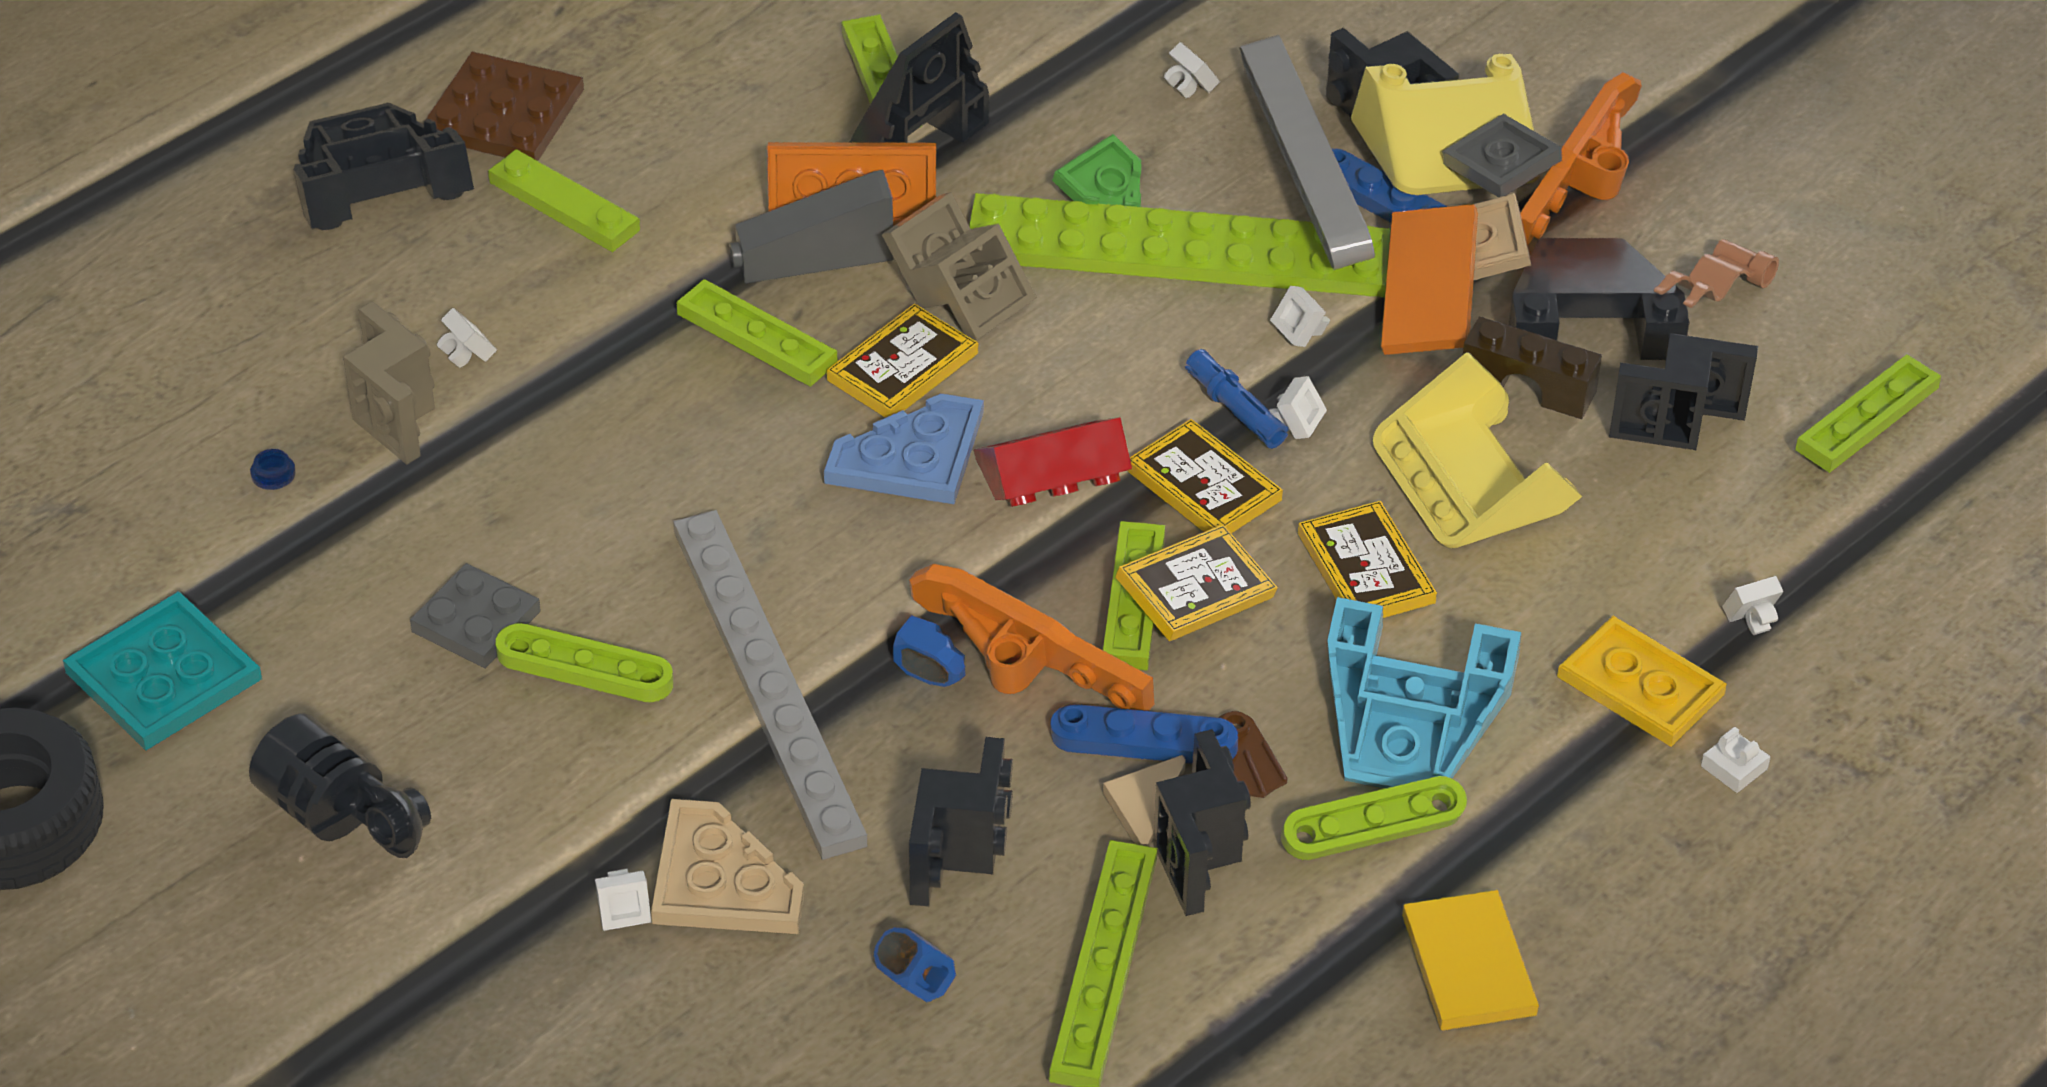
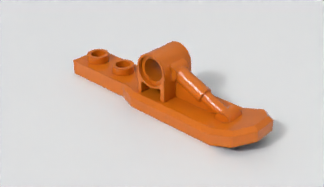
[1520,72,1642,246]
[909,564,1155,711]

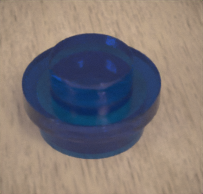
[250,449,296,490]

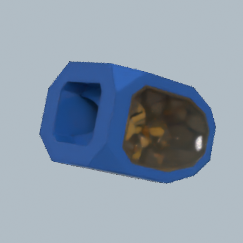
[893,615,966,687]
[874,927,956,1002]

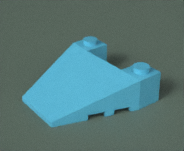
[1327,597,1521,789]

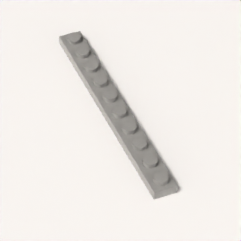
[674,510,867,860]

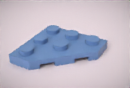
[824,394,984,505]

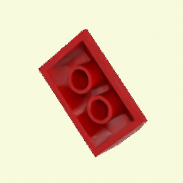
[974,417,1132,507]

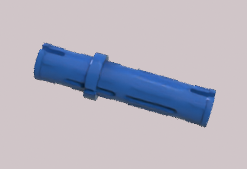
[1185,349,1289,449]

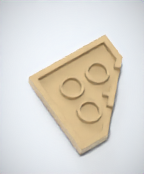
[651,799,804,934]

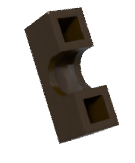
[1463,316,1602,420]

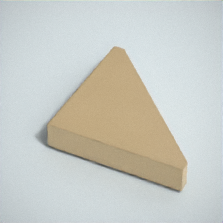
[1103,755,1186,847]

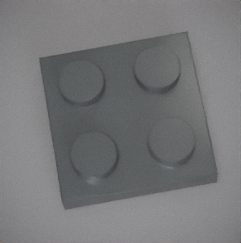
[1443,113,1562,197]
[410,563,541,668]

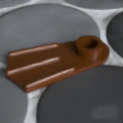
[1218,711,1288,798]

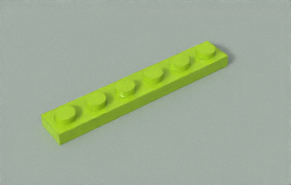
[1049,840,1157,1087]

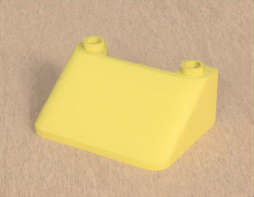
[1351,54,1540,195]
[1373,353,1582,548]

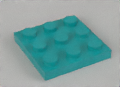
[63,591,262,751]

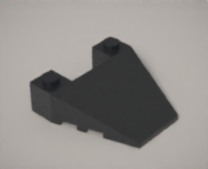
[849,12,989,143]
[294,102,474,230]
[1509,238,1690,360]

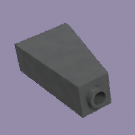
[729,170,894,284]

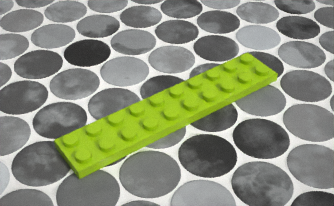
[969,193,1391,297]

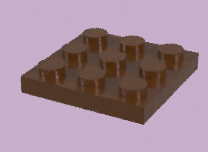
[423,51,584,161]

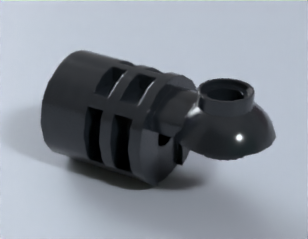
[249,713,431,858]

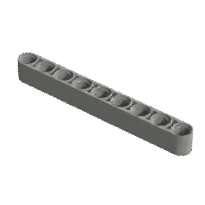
[1240,35,1375,270]

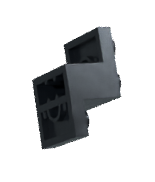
[1326,27,1460,117]
[1609,333,1758,450]
[1153,729,1251,916]
[909,737,1013,907]

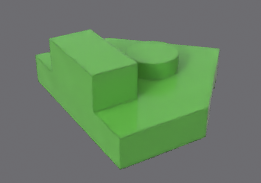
[1052,134,1141,207]

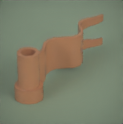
[1654,239,1779,308]

